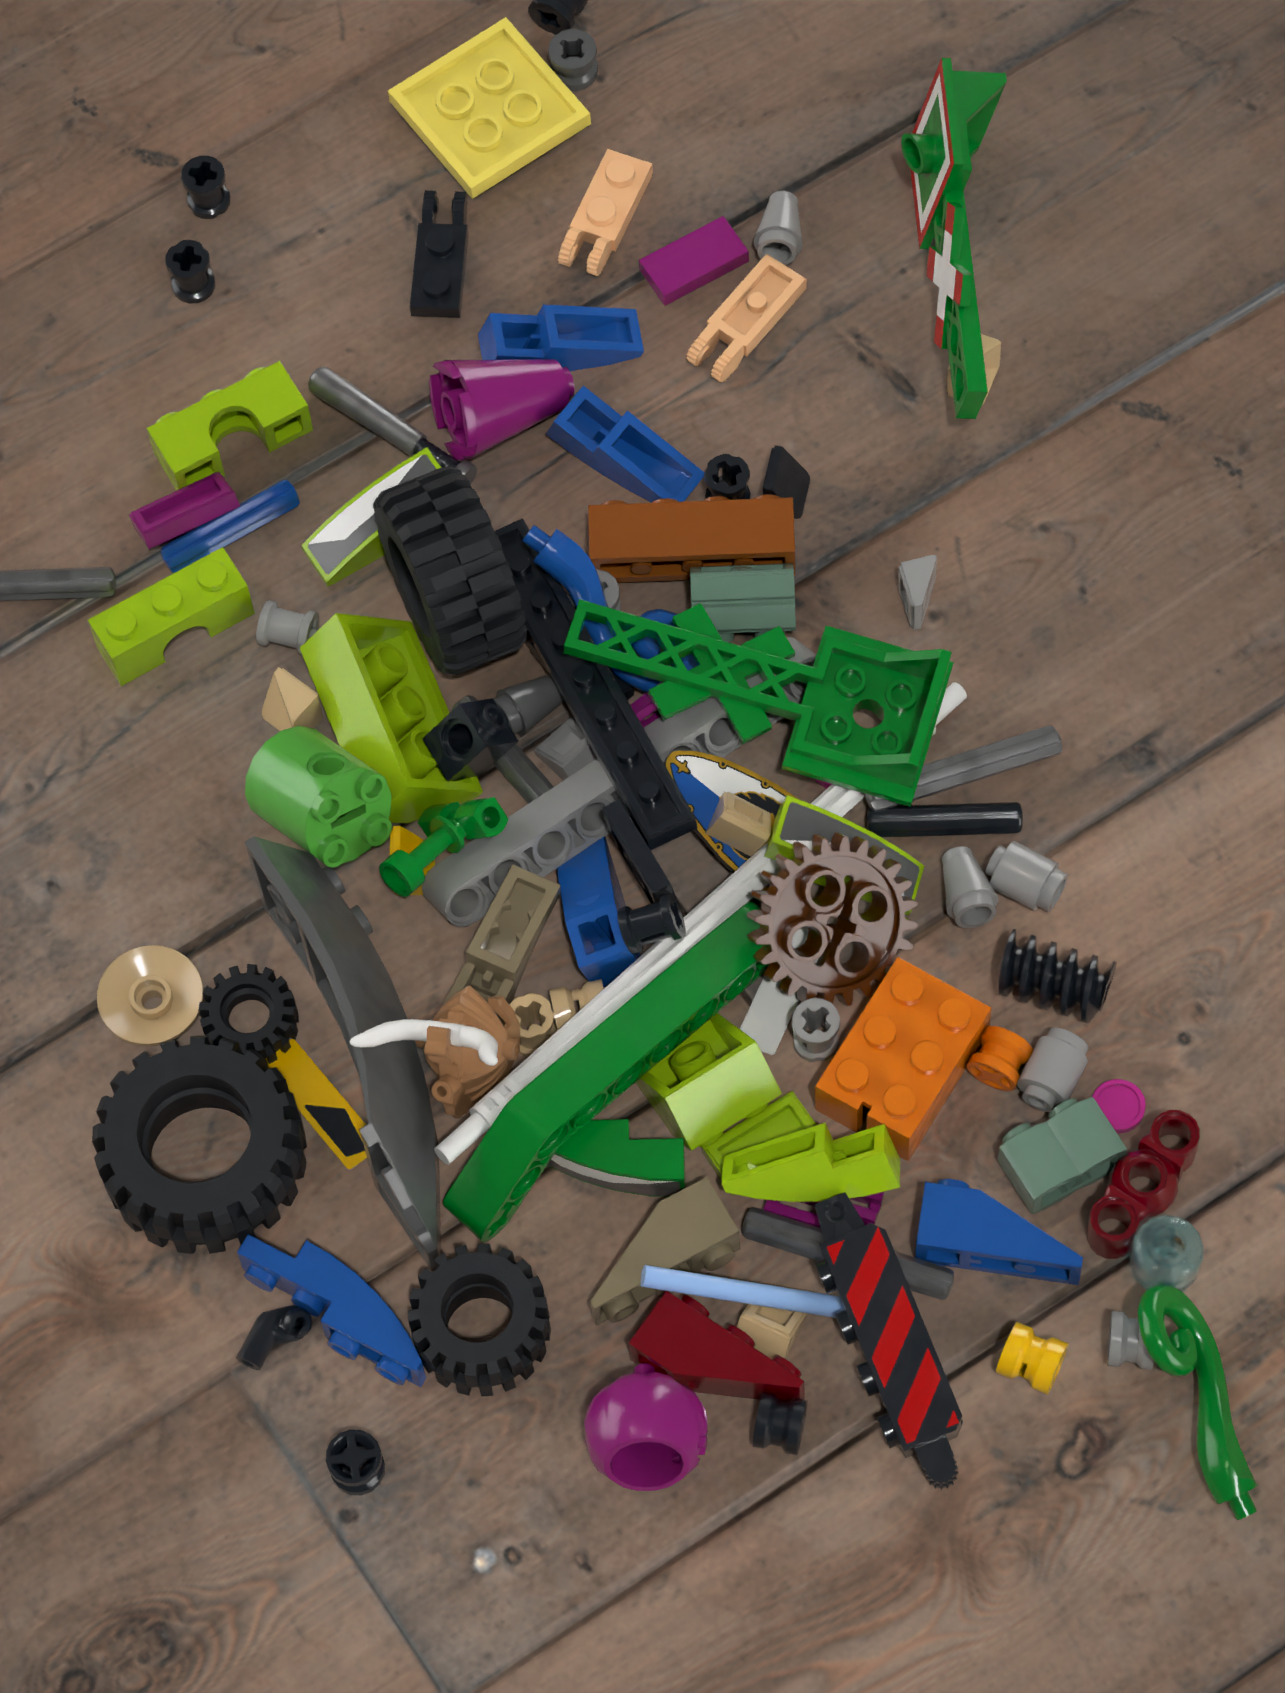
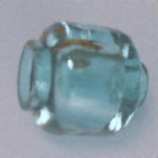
[1130,1215,1204,1292]

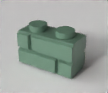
[690,563,796,642]

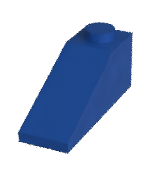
[915,1179,1083,1285]

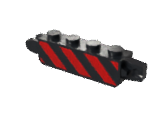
[815,1193,963,1490]

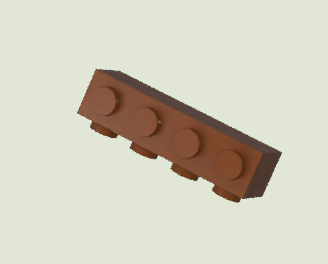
[588,494,795,583]

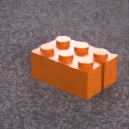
[815,957,992,1162]

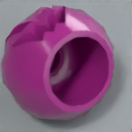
[584,1364,708,1491]

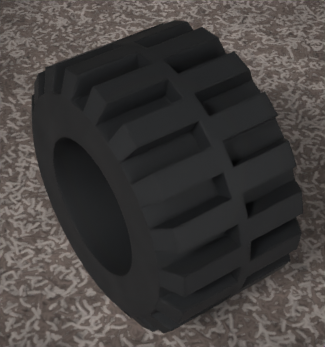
[408,1243,551,1397]

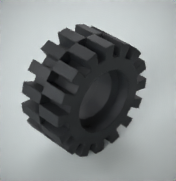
[198,964,299,1064]

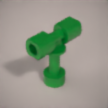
[379,797,508,897]

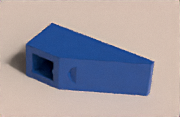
[557,837,641,987]

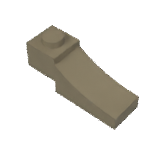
[442,864,561,1023]

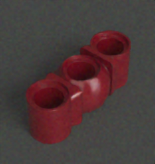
[1087,1110,1200,1259]

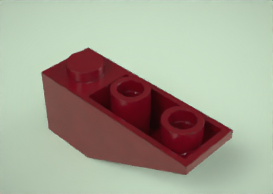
[628,1291,805,1402]

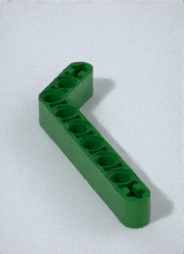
[443,902,770,1243]

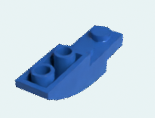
[237,1234,426,1387]

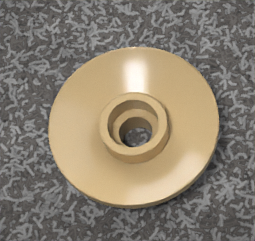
[97,945,204,1046]

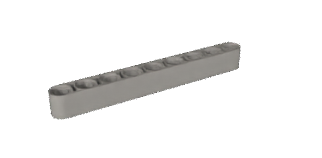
[422,637,817,927]

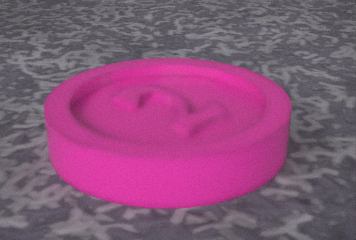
[1092,1079,1146,1133]

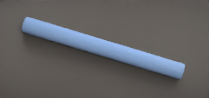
[640,1265,845,1318]

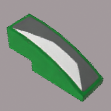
[547,1119,686,1197]

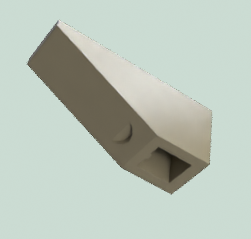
[590,1177,740,1326]

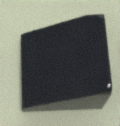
[763,445,810,519]

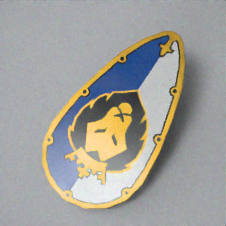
[664,750,798,891]

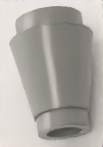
[754,191,803,265]
[942,847,998,928]

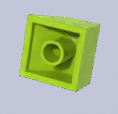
[635,1013,782,1151]

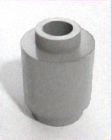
[985,841,1069,912]
[1017,1028,1089,1112]

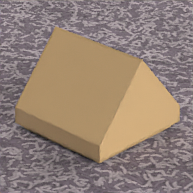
[705,791,771,856]

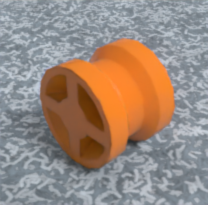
[967,1026,1033,1091]

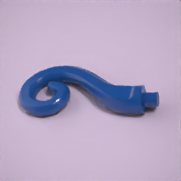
[522,525,698,693]

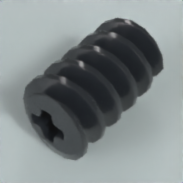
[998,929,1117,1023]

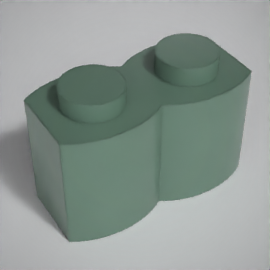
[998,1097,1128,1214]

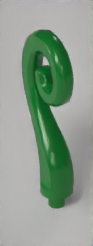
[1138,1283,1258,1520]

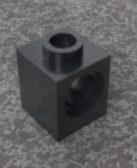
[422,698,518,782]

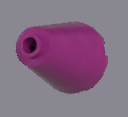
[429,359,575,460]

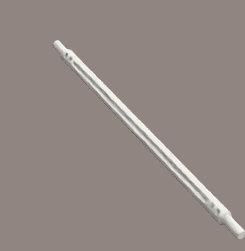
[434,682,967,1165]

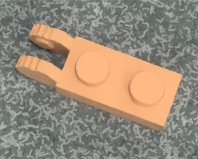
[558,149,653,276]
[686,254,807,383]

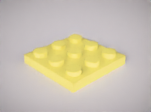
[388,17,591,199]

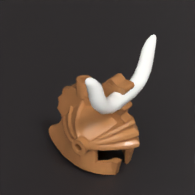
[350,985,521,1119]

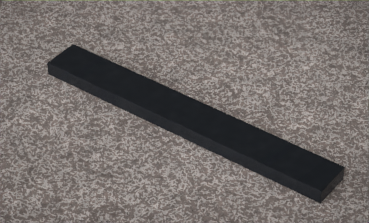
[494,518,698,850]

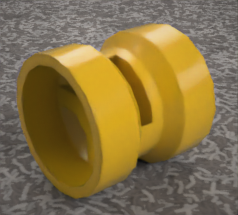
[996,1322,1069,1395]

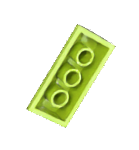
[300,613,483,823]

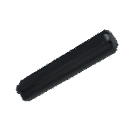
[867,802,1023,837]

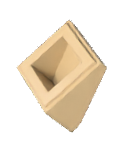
[737,1304,809,1359]

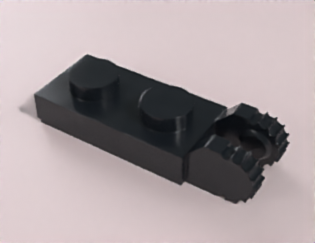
[410,190,469,318]

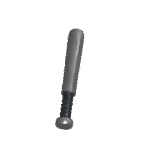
[308,367,477,484]

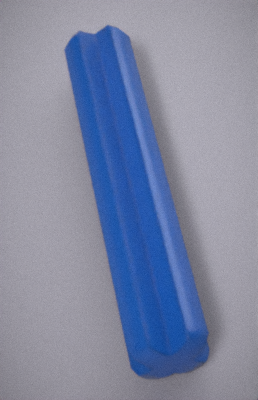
[160,480,300,573]

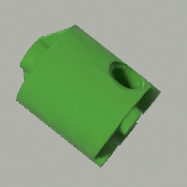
[245,726,392,868]

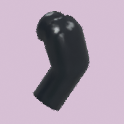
[236,1305,312,1370]

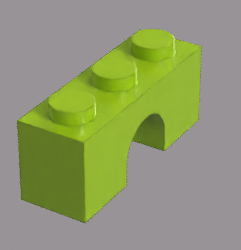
[147,361,313,491]
[88,547,255,686]

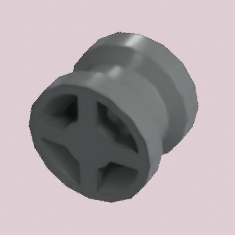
[548,29,598,91]

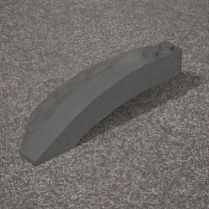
[245,836,441,1272]

